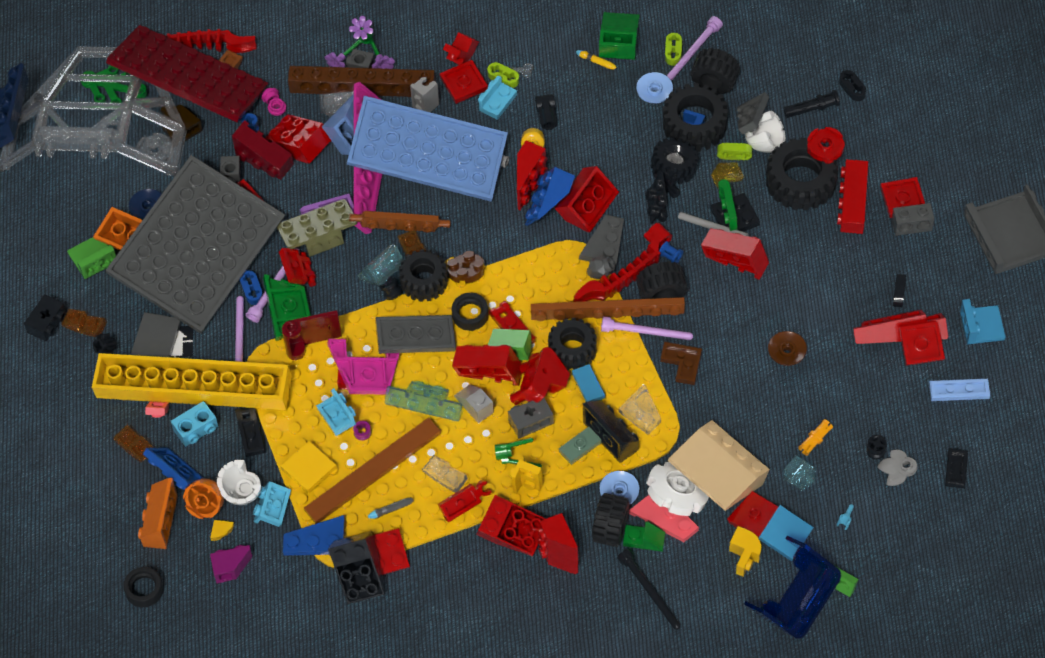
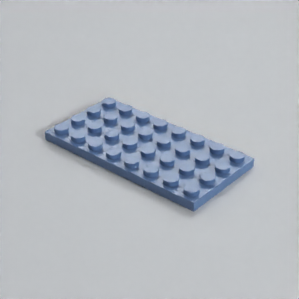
[346,96,508,201]

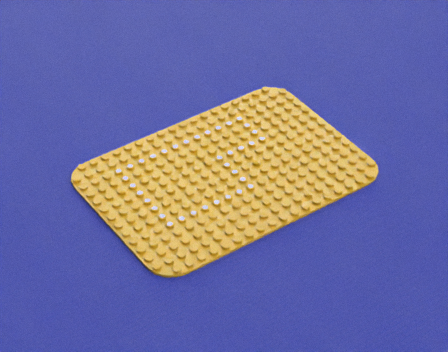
[247,240,680,568]

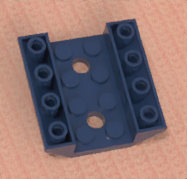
[0,63,28,148]

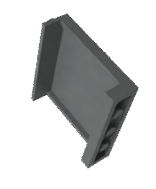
[964,184,1045,274]

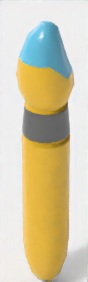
[576,50,616,70]

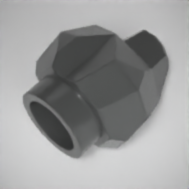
[587,255,615,279]

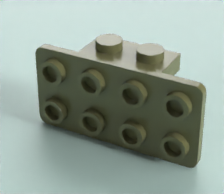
[277,199,357,257]

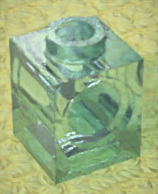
[783,455,816,491]

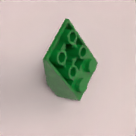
[599,12,639,60]

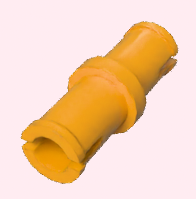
[798,419,833,456]

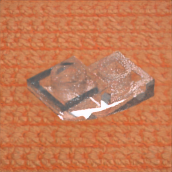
[422,455,468,493]

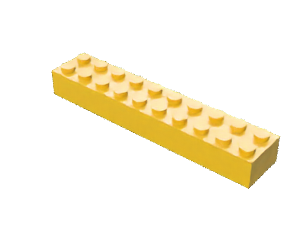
[92,353,292,410]

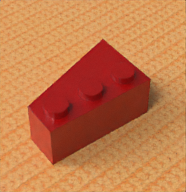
[701,228,769,280]
[452,345,522,386]

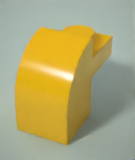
[729,526,761,577]

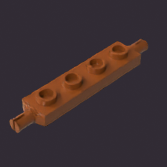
[349,211,450,233]

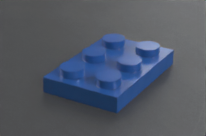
[143,447,204,490]

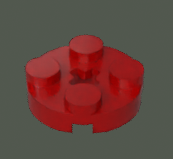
[807,127,845,164]

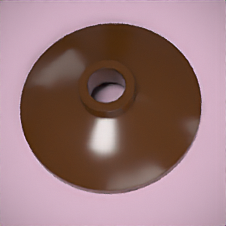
[768,331,807,366]

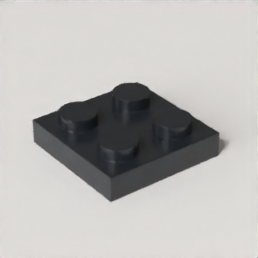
[710,193,760,232]

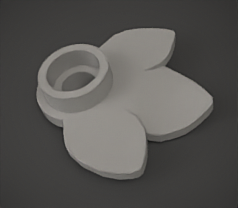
[877,450,918,486]

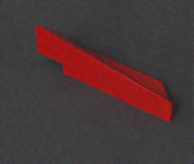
[853,310,948,344]

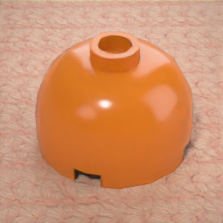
[183,478,224,519]

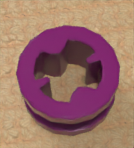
[353,420,371,441]

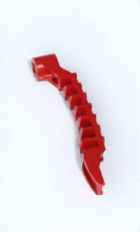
[166,29,257,53]
[573,222,672,302]

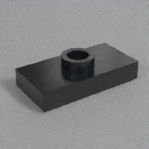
[945,448,968,489]

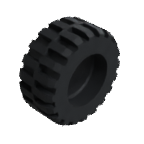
[766,138,838,211]

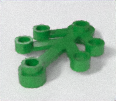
[80,65,147,110]

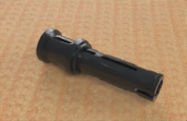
[783,90,840,118]

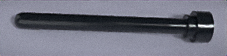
[617,549,681,630]

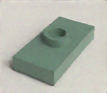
[559,427,602,465]

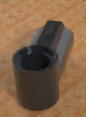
[535,94,557,130]

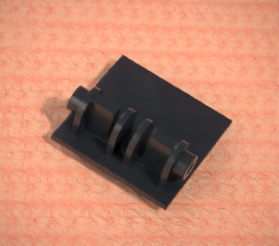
[645,172,668,224]

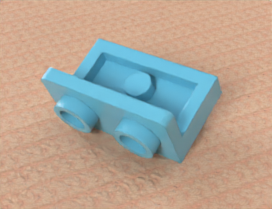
[316,389,356,436]

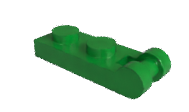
[718,179,737,231]

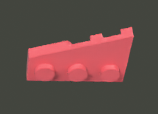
[629,495,699,542]

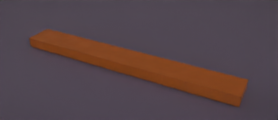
[304,417,441,524]

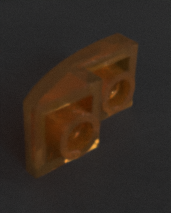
[397,229,426,256]
[61,309,107,337]
[113,425,154,463]

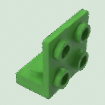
[67,237,116,279]

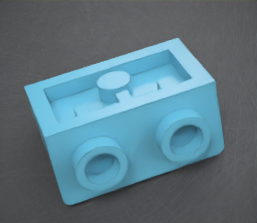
[478,75,517,120]
[253,481,291,527]

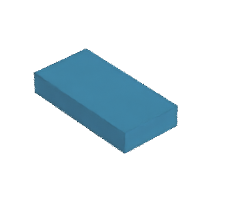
[572,364,605,402]

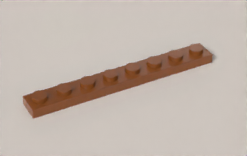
[531,297,685,321]

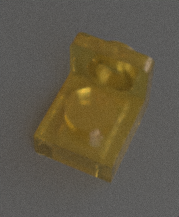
[711,162,744,189]

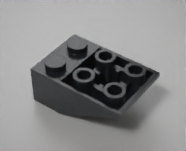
[328,531,386,604]

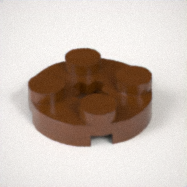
[447,251,486,283]

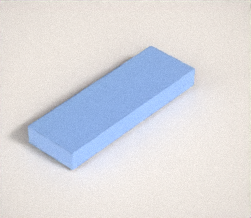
[929,379,990,401]

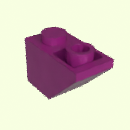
[210,545,252,583]

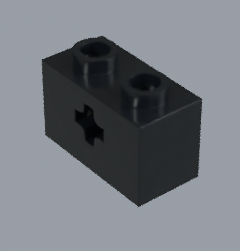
[24,294,67,342]

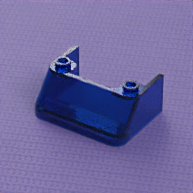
[744,536,841,639]

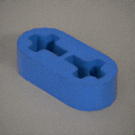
[240,270,263,305]

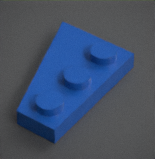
[283,515,345,556]

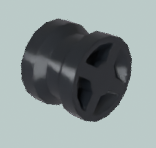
[379,276,402,300]
[866,435,887,460]

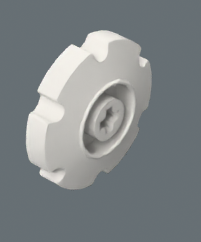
[646,462,709,516]

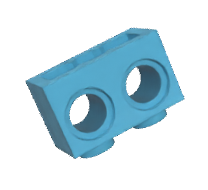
[171,401,218,447]

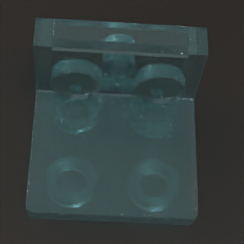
[357,244,403,286]

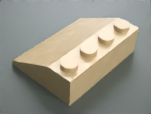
[668,420,770,511]

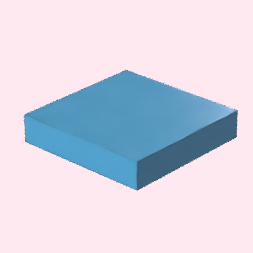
[758,505,814,561]

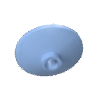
[636,72,673,103]
[600,471,639,505]

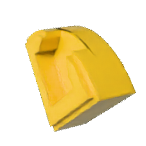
[210,520,234,541]

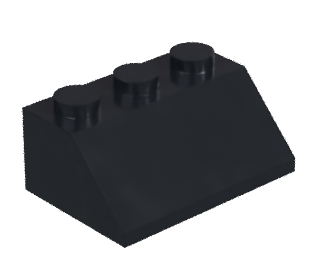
[583,401,639,463]

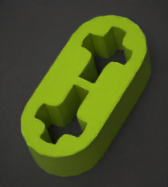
[665,33,682,66]
[487,62,519,88]
[717,143,752,160]

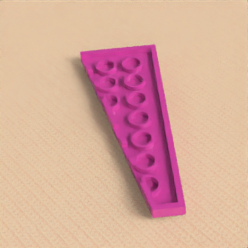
[354,82,382,234]

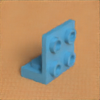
[960,299,1005,345]

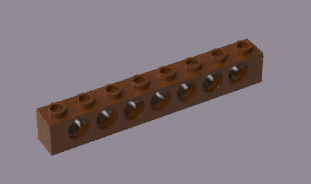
[288,66,435,97]

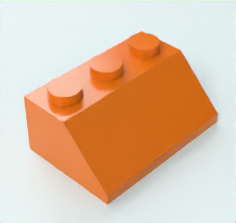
[93,207,142,250]
[138,478,178,549]

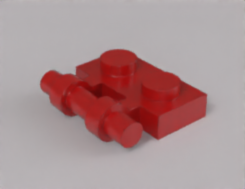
[279,248,316,287]

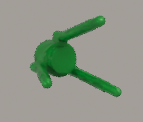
[495,438,542,467]

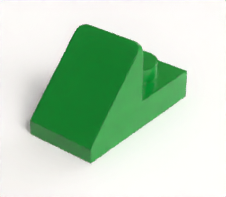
[623,521,665,552]

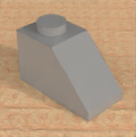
[454,385,494,423]

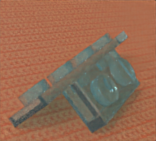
[385,381,462,421]

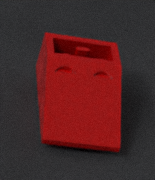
[265,114,331,164]
[517,140,548,211]
[476,495,546,556]

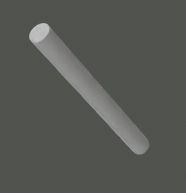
[678,212,749,236]

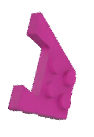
[327,339,400,395]

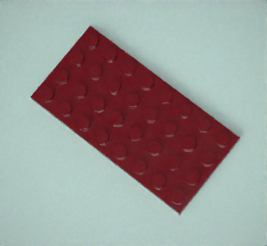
[106,25,268,123]

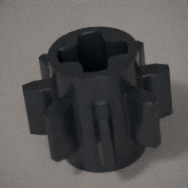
[93,333,117,354]

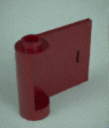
[282,310,342,360]

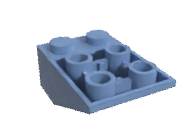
[322,94,354,155]

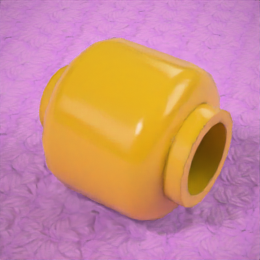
[521,128,545,148]

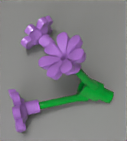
[325,16,395,69]

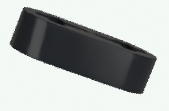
[839,70,866,101]
[893,274,906,308]

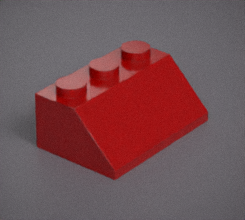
[554,166,619,232]
[537,513,578,574]

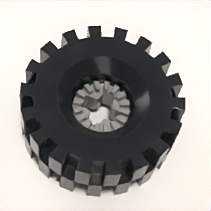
[650,138,699,184]

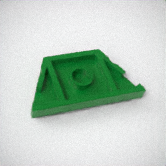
[263,274,310,341]

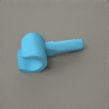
[836,504,854,530]

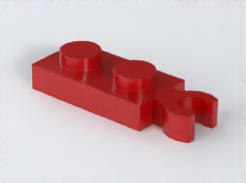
[437,480,492,522]

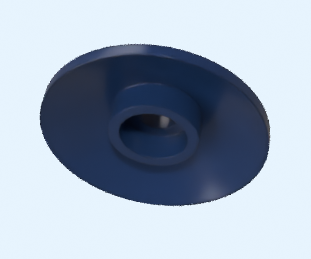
[129,189,162,220]

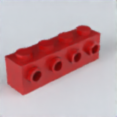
[837,159,868,234]

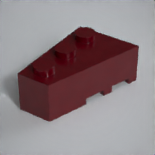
[232,120,294,180]

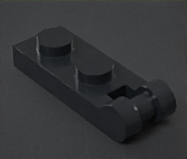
[235,408,265,457]

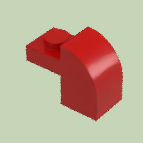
[443,32,479,65]

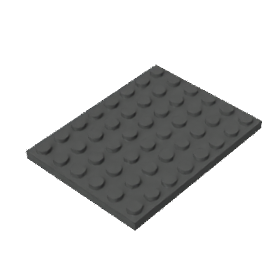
[106,155,285,334]

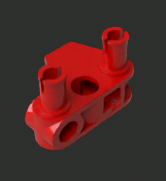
[510,347,570,405]

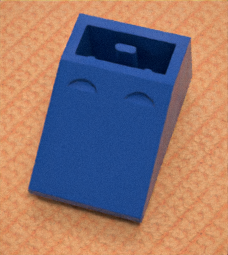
[525,167,575,226]

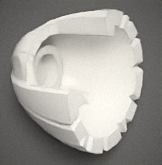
[745,111,786,153]
[217,460,262,505]

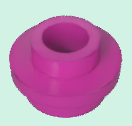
[261,88,279,104]
[268,98,286,116]

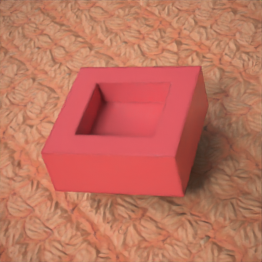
[145,401,169,418]

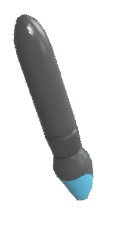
[368,498,414,519]

